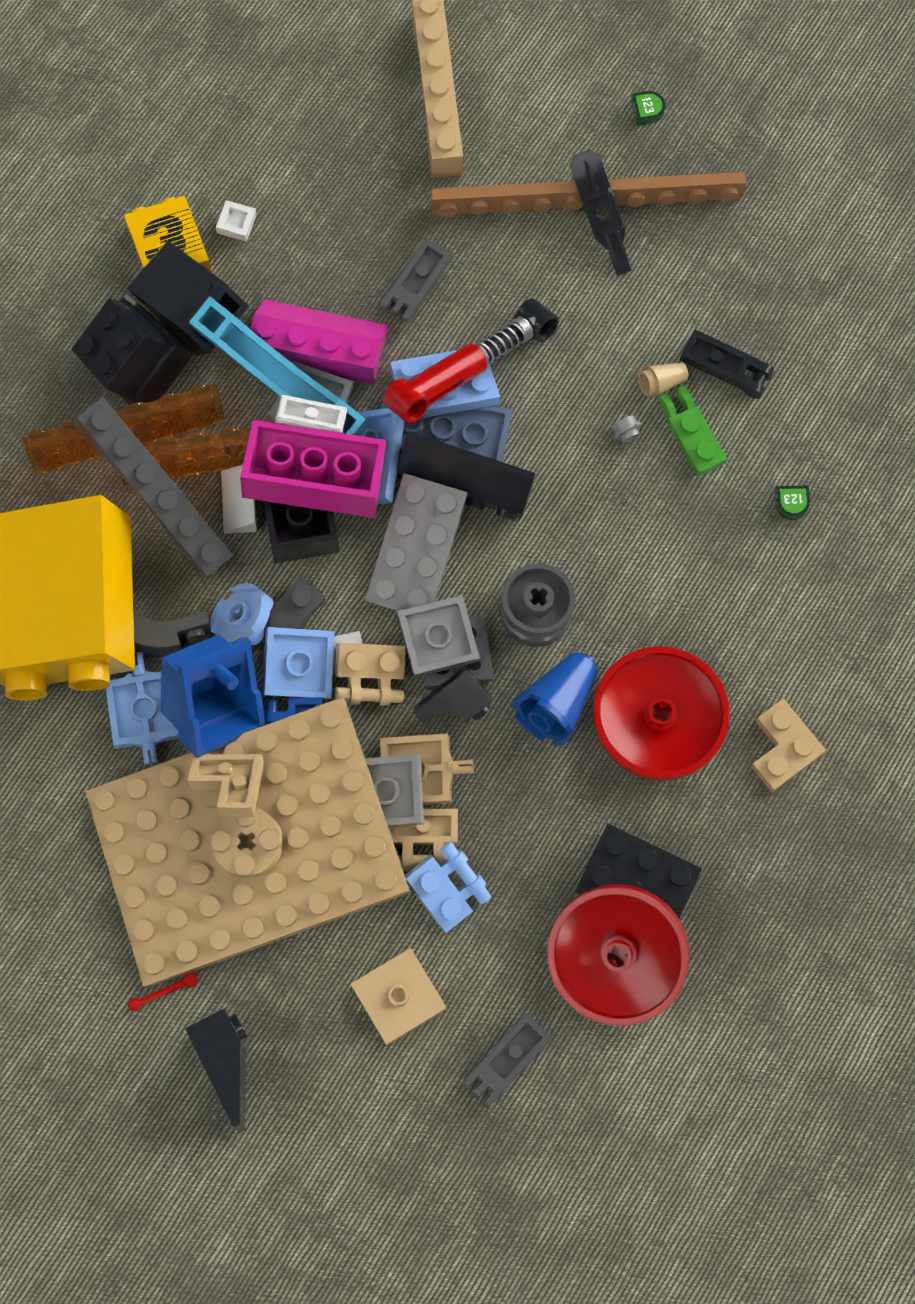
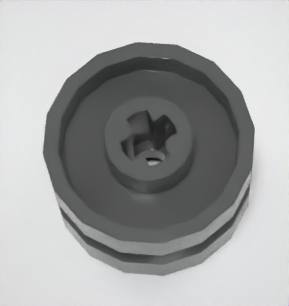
[500,563,576,647]

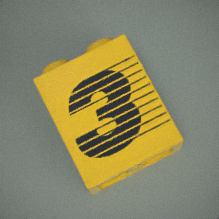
[124,195,211,272]

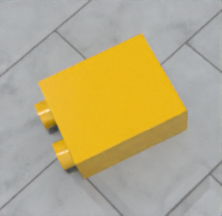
[0,495,135,701]

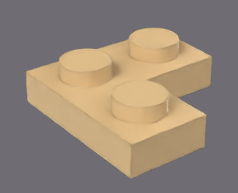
[751,698,827,793]
[188,754,264,817]

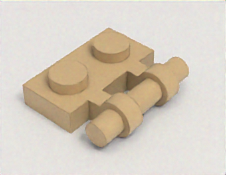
[335,643,405,706]
[389,809,458,872]

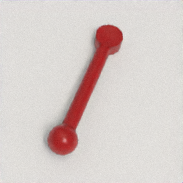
[127,973,198,1012]

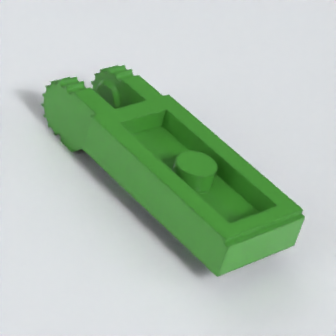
[658,386,728,477]

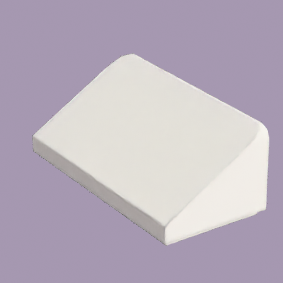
[275,395,347,433]
[221,464,257,534]

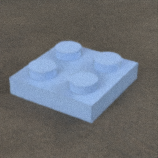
[262,627,335,699]

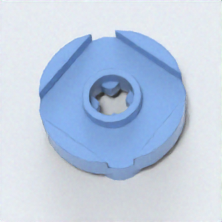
[210,583,273,645]

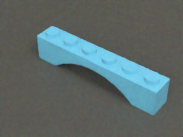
[189,296,368,436]

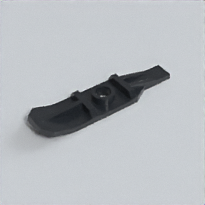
[570,149,632,276]

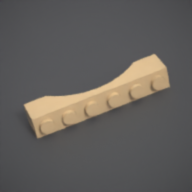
[412,0,463,178]

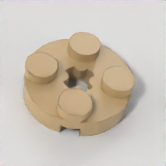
[210,808,283,877]

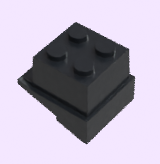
[71,293,195,413]

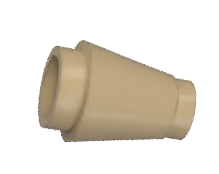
[638,362,688,397]

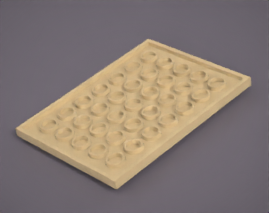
[85,697,410,988]

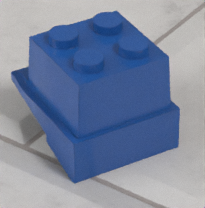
[160,634,265,758]

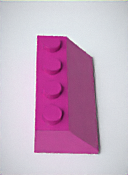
[250,299,388,385]
[240,420,386,518]

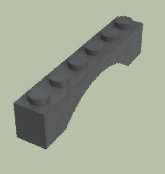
[72,397,233,578]

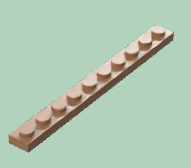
[431,172,746,217]

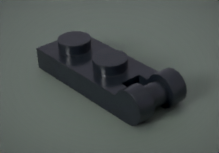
[680,329,774,399]

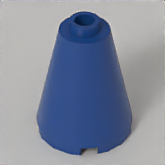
[511,653,598,746]

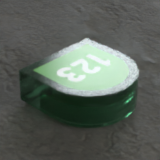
[631,91,665,126]
[774,485,810,520]

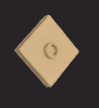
[350,948,447,1046]

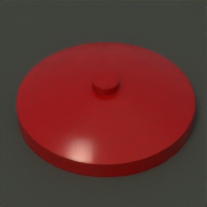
[593,646,730,781]
[547,884,690,1026]

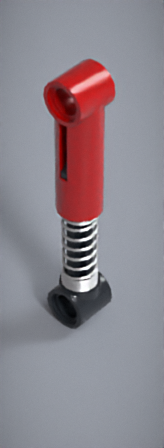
[382,298,559,424]

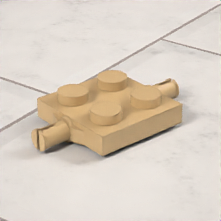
[380,733,474,805]

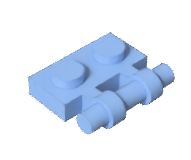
[405,841,491,933]

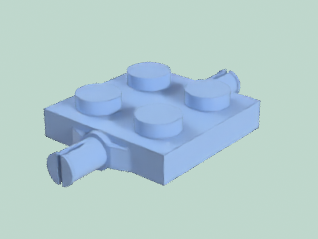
[106,652,179,766]

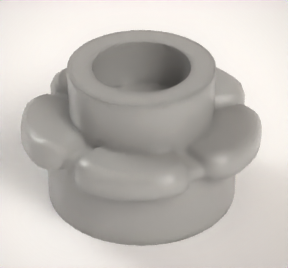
[611,415,642,444]

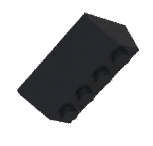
[397,431,535,521]

